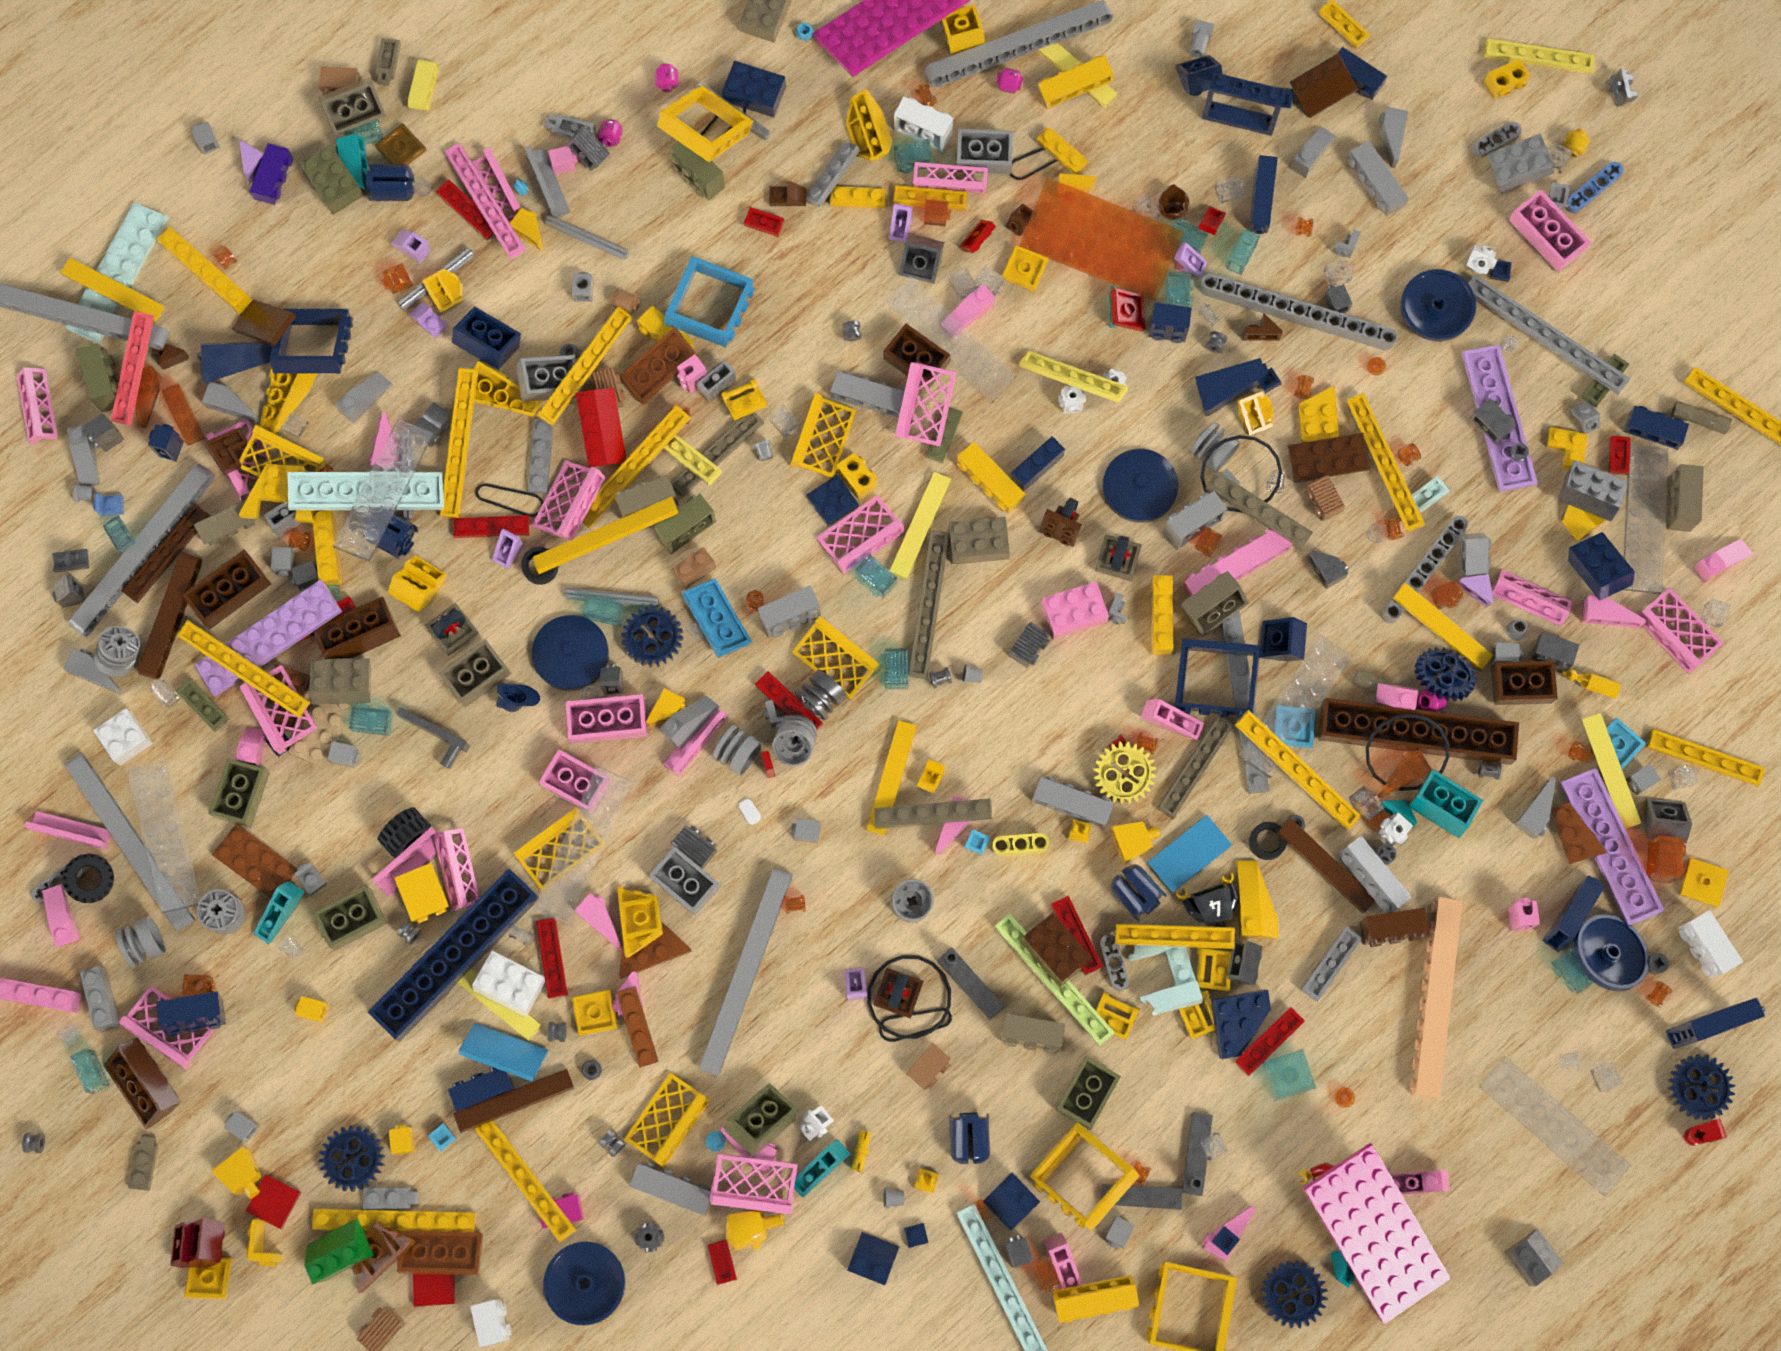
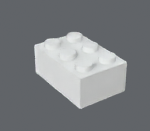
[894,96,953,152]
[1678,910,1743,978]
[472,951,545,1017]

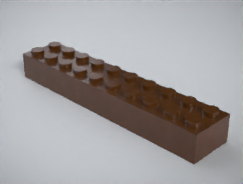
[1318,698,1519,765]

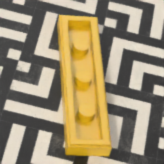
[893,185,967,211]

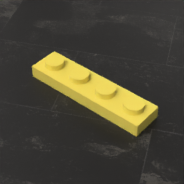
[663,435,722,486]

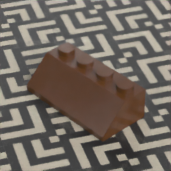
[314,596,401,659]
[103,1037,181,1130]

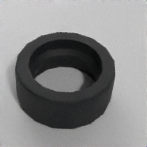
[521,547,559,585]
[1249,822,1287,860]

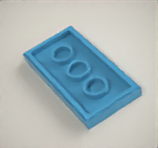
[681,578,752,658]
[1147,815,1232,894]
[458,1023,548,1082]

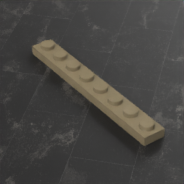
[909,530,949,680]

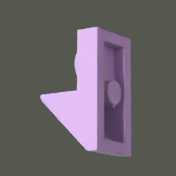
[1174,242,1207,278]
[408,303,448,339]

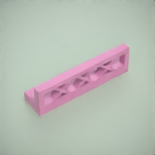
[472,147,521,221]
[913,162,988,194]
[17,368,58,444]
[1492,569,1572,626]
[663,709,728,777]
[24,811,111,850]
[372,827,438,897]
[434,828,480,911]

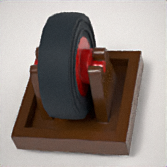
[1039,498,1082,547]
[873,968,924,1019]

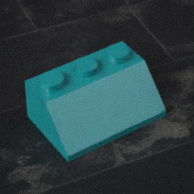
[1409,769,1483,838]

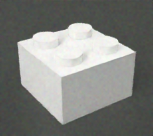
[93,709,153,766]
[470,1299,512,1347]

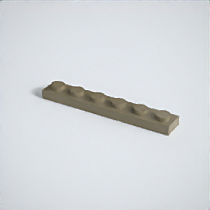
[1205,471,1313,549]
[874,798,992,829]

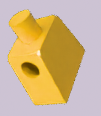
[1111,821,1160,865]
[212,1147,262,1199]

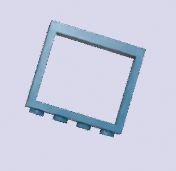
[664,256,755,348]

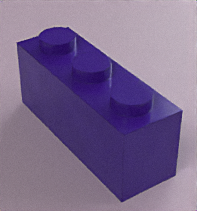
[250,143,293,205]

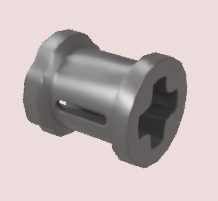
[929,667,952,689]
[1478,760,1501,780]

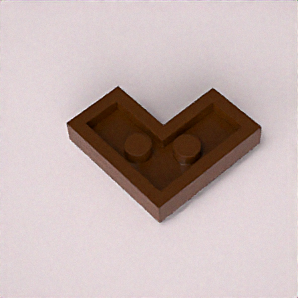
[205,428,248,475]

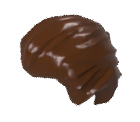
[1159,184,1190,220]

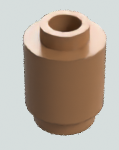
[611,290,640,314]

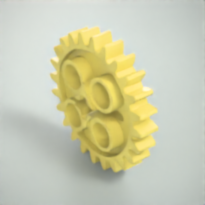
[1093,741,1156,804]

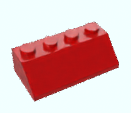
[575,388,627,468]

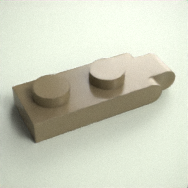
[375,38,401,86]
[128,1134,158,1191]

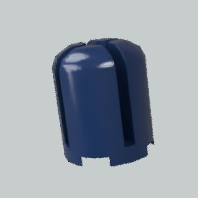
[366,164,415,201]
[363,508,418,559]
[1110,864,1167,921]
[949,1112,990,1164]

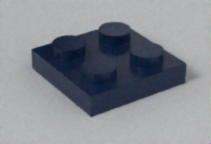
[807,474,859,526]

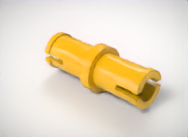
[851,1130,872,1173]

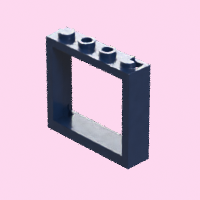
[1202,72,1285,136]
[270,309,353,374]
[1175,638,1261,718]
[1665,997,1765,1049]

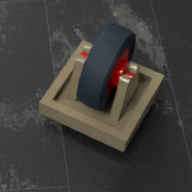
[1095,534,1142,581]
[425,603,479,656]

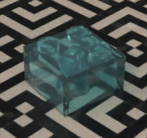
[1262,1049,1316,1101]

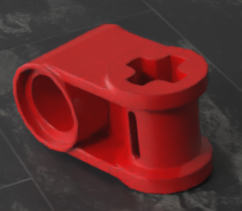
[1684,1118,1727,1146]

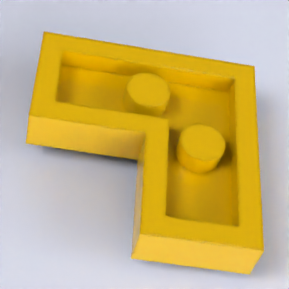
[1546,427,1588,469]

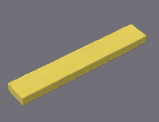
[1484,38,1595,74]
[1036,43,1117,108]
[1020,351,1128,403]
[890,472,951,580]
[1581,713,1641,829]
[457,969,542,1041]

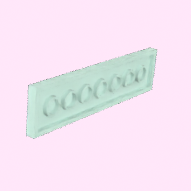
[65,202,168,344]
[287,472,444,510]

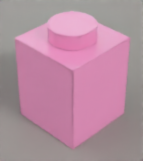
[549,146,578,175]

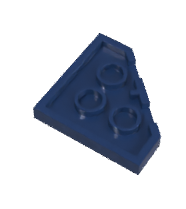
[1211,989,1271,1059]

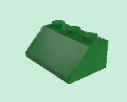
[304,1218,374,1285]

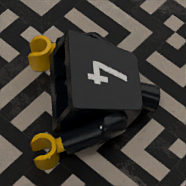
[1176,873,1239,927]

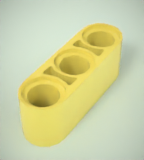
[408,60,438,111]
[992,833,1049,857]

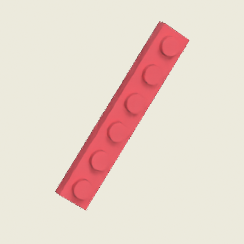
[111,311,154,426]

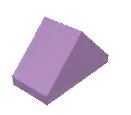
[239,141,263,182]
[889,203,913,242]
[492,529,523,569]
[1456,574,1494,608]
[844,968,867,1001]

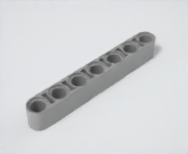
[1382,515,1468,623]

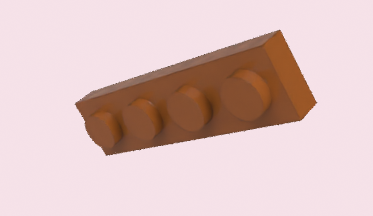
[617,986,659,1068]

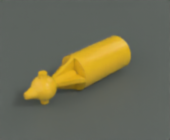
[1562,669,1621,699]

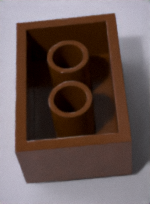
[883,323,950,389]
[1491,661,1558,705]
[1359,908,1430,947]
[1021,913,1092,988]

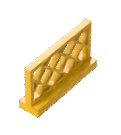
[790,393,856,478]
[239,425,327,477]
[792,616,880,700]
[514,807,605,891]
[624,1073,710,1168]

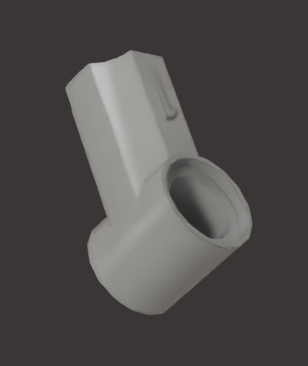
[1189,19,1214,58]

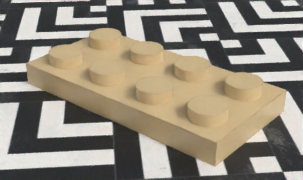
[288,703,358,770]

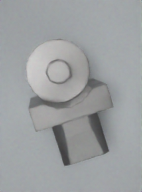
[1606,68,1637,107]
[52,549,89,573]

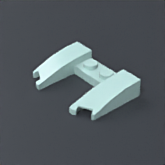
[1128,925,1203,1015]

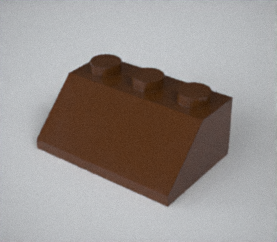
[1290,53,1358,118]

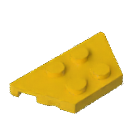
[1298,386,1339,443]
[617,886,663,958]

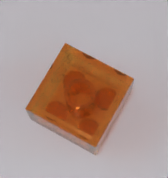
[1646,835,1686,884]

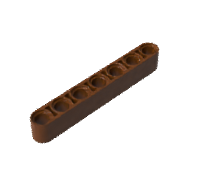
[138,552,202,680]

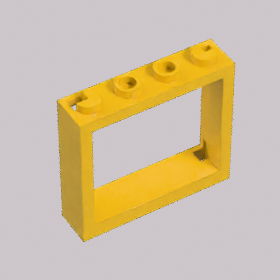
[657,85,754,162]
[1029,1122,1139,1231]
[1146,1262,1237,1351]

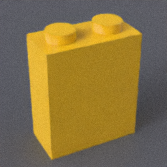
[394,863,450,924]

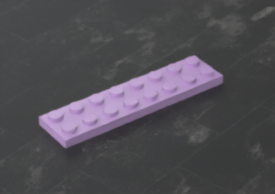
[1462,345,1538,493]
[195,580,342,697]
[1559,768,1664,926]

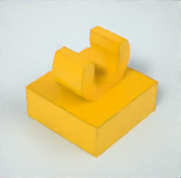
[1068,819,1092,844]
[914,1168,939,1194]

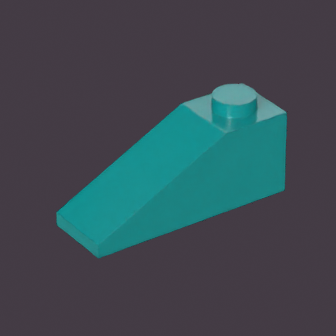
[335,134,371,192]
[253,881,305,945]
[794,1139,851,1198]

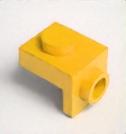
[917,759,946,794]

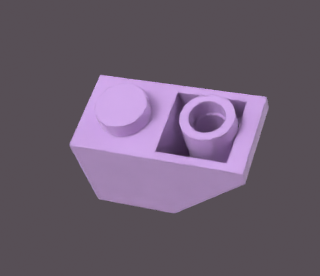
[391,230,432,264]

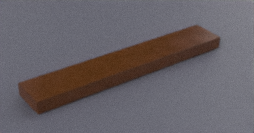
[122,504,210,604]
[1277,818,1375,914]
[453,1069,574,1133]

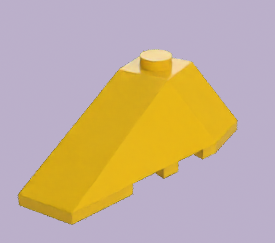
[474,360,543,416]
[260,368,317,435]

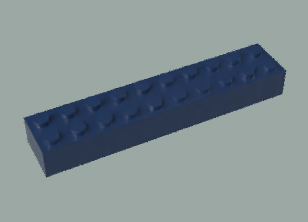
[368,869,540,1042]

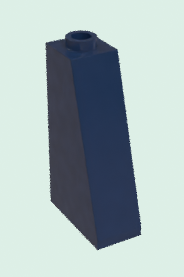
[1249,155,1278,234]
[201,342,273,383]
[1195,358,1268,416]
[1542,875,1605,952]

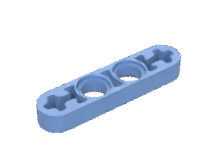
[1566,162,1623,213]

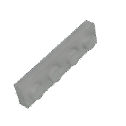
[805,142,860,207]
[528,420,554,494]
[1301,926,1362,1002]

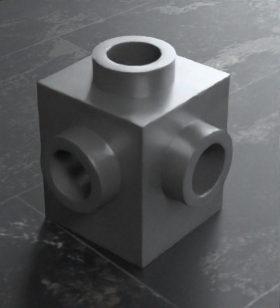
[635,1222,665,1253]

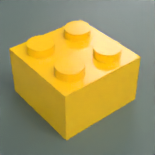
[941,4,985,54]

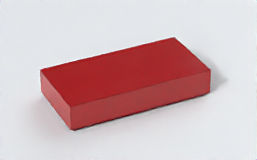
[1198,206,1226,236]
[761,750,775,778]
[707,1239,737,1285]

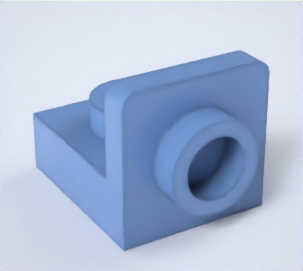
[93,493,124,517]

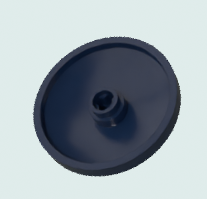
[1400,269,1476,342]
[1103,449,1178,523]
[532,615,609,691]
[1574,914,1649,992]
[543,1242,626,1326]

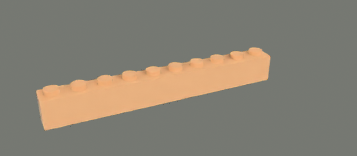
[1410,897,1463,1099]

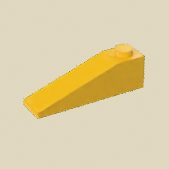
[1237,860,1279,939]

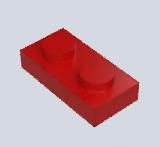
[744,207,785,237]
[959,219,996,254]
[1608,435,1631,475]

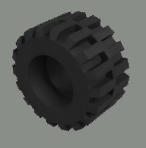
[377,807,431,858]
[63,853,114,903]

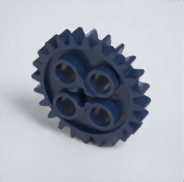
[621,606,684,668]
[1414,647,1477,702]
[1668,1054,1735,1120]
[318,1125,386,1192]
[1260,1261,1328,1328]

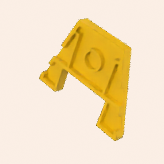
[239,464,314,523]

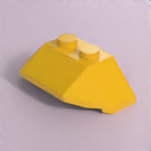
[846,89,893,162]

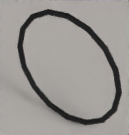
[1200,435,1282,513]
[1365,714,1450,791]
[867,955,951,1039]

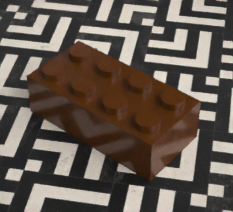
[182,549,272,629]

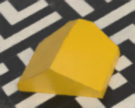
[421,268,462,313]
[1238,391,1274,435]
[1562,505,1607,541]

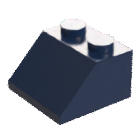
[1176,55,1223,96]
[1260,617,1307,662]
[983,1172,1040,1231]
[847,1232,899,1285]

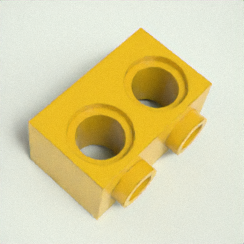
[1484,58,1530,99]
[836,452,878,499]

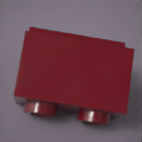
[170,1218,225,1268]

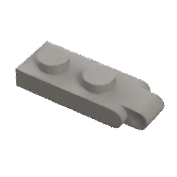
[544,114,595,138]
[363,1188,419,1209]

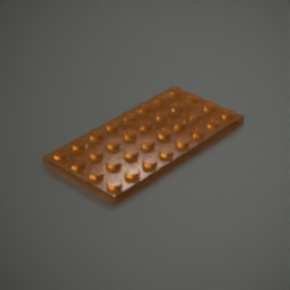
[1019,178,1184,301]

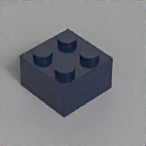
[1148,302,1192,343]

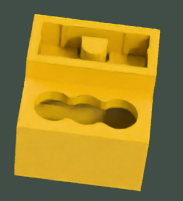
[387,555,447,612]

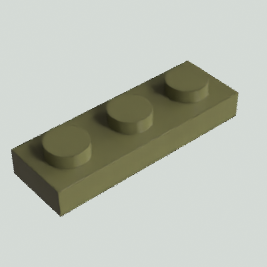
[1581,353,1629,408]
[925,407,963,464]
[176,678,230,732]

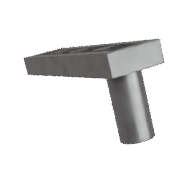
[396,707,470,769]
[937,947,1004,1020]
[1182,1112,1213,1196]
[1101,1184,1182,1210]

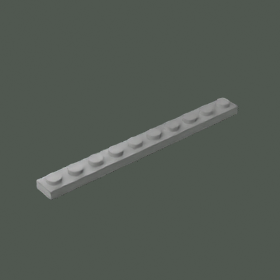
[1468,275,1630,395]
[1221,611,1269,794]

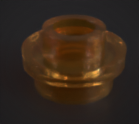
[1367,357,1386,375]
[1335,1088,1355,1108]

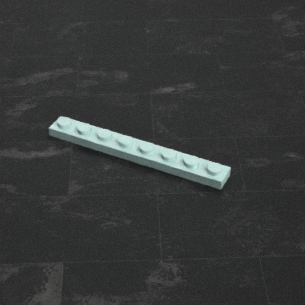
[957,1204,1048,1351]

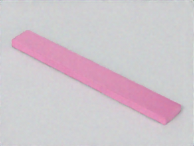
[444,142,526,260]

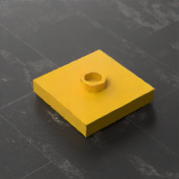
[1001,245,1049,292]
[1679,858,1729,908]
[572,989,618,1037]
[184,1257,233,1300]

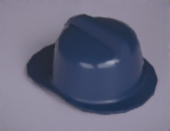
[496,683,540,712]

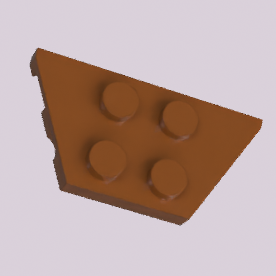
[619,922,692,979]
[352,1222,415,1293]

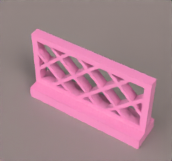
[895,362,957,446]
[205,419,269,501]
[531,461,606,541]
[816,495,905,574]
[1639,587,1723,674]
[239,664,318,754]
[119,986,214,1070]
[709,1153,798,1214]

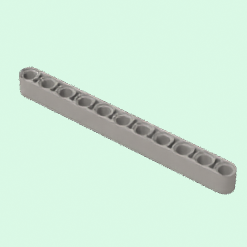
[925,0,1113,88]
[1200,273,1397,350]
[0,284,170,350]
[69,464,215,637]
[64,752,195,932]
[699,867,793,1076]

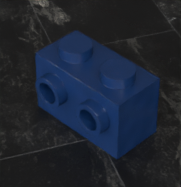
[148,424,184,462]

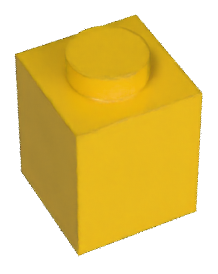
[294,996,328,1023]
[389,1124,415,1155]

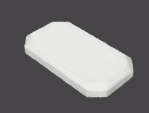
[738,798,761,825]

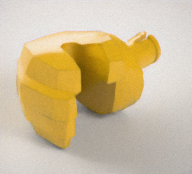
[726,1209,785,1251]

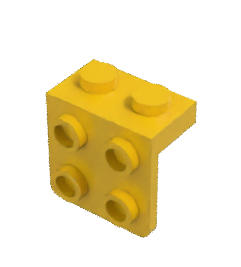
[246,1219,283,1267]

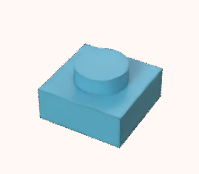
[964,829,990,856]
[428,1123,457,1152]

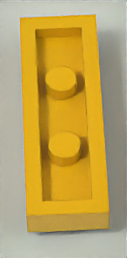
[1318,0,1370,49]
[1036,126,1089,175]
[830,186,886,209]

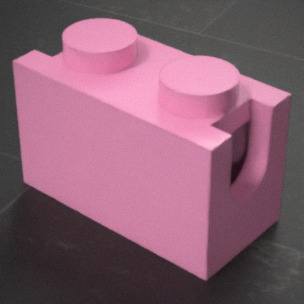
[677,355,707,394]
[1508,898,1540,931]

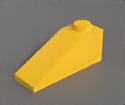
[637,305,694,348]

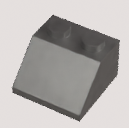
[899,234,945,284]
[1644,798,1692,843]
[1505,1228,1563,1286]

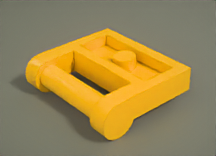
[720,378,768,421]
[1196,948,1232,992]
[1178,990,1215,1040]
[1096,992,1140,1041]

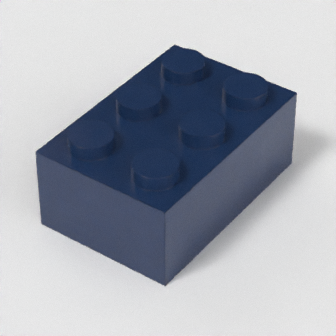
[722,60,786,118]
[452,306,521,370]
[1568,532,1635,601]
[156,991,226,1036]

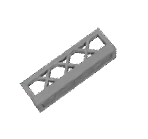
[524,146,570,218]

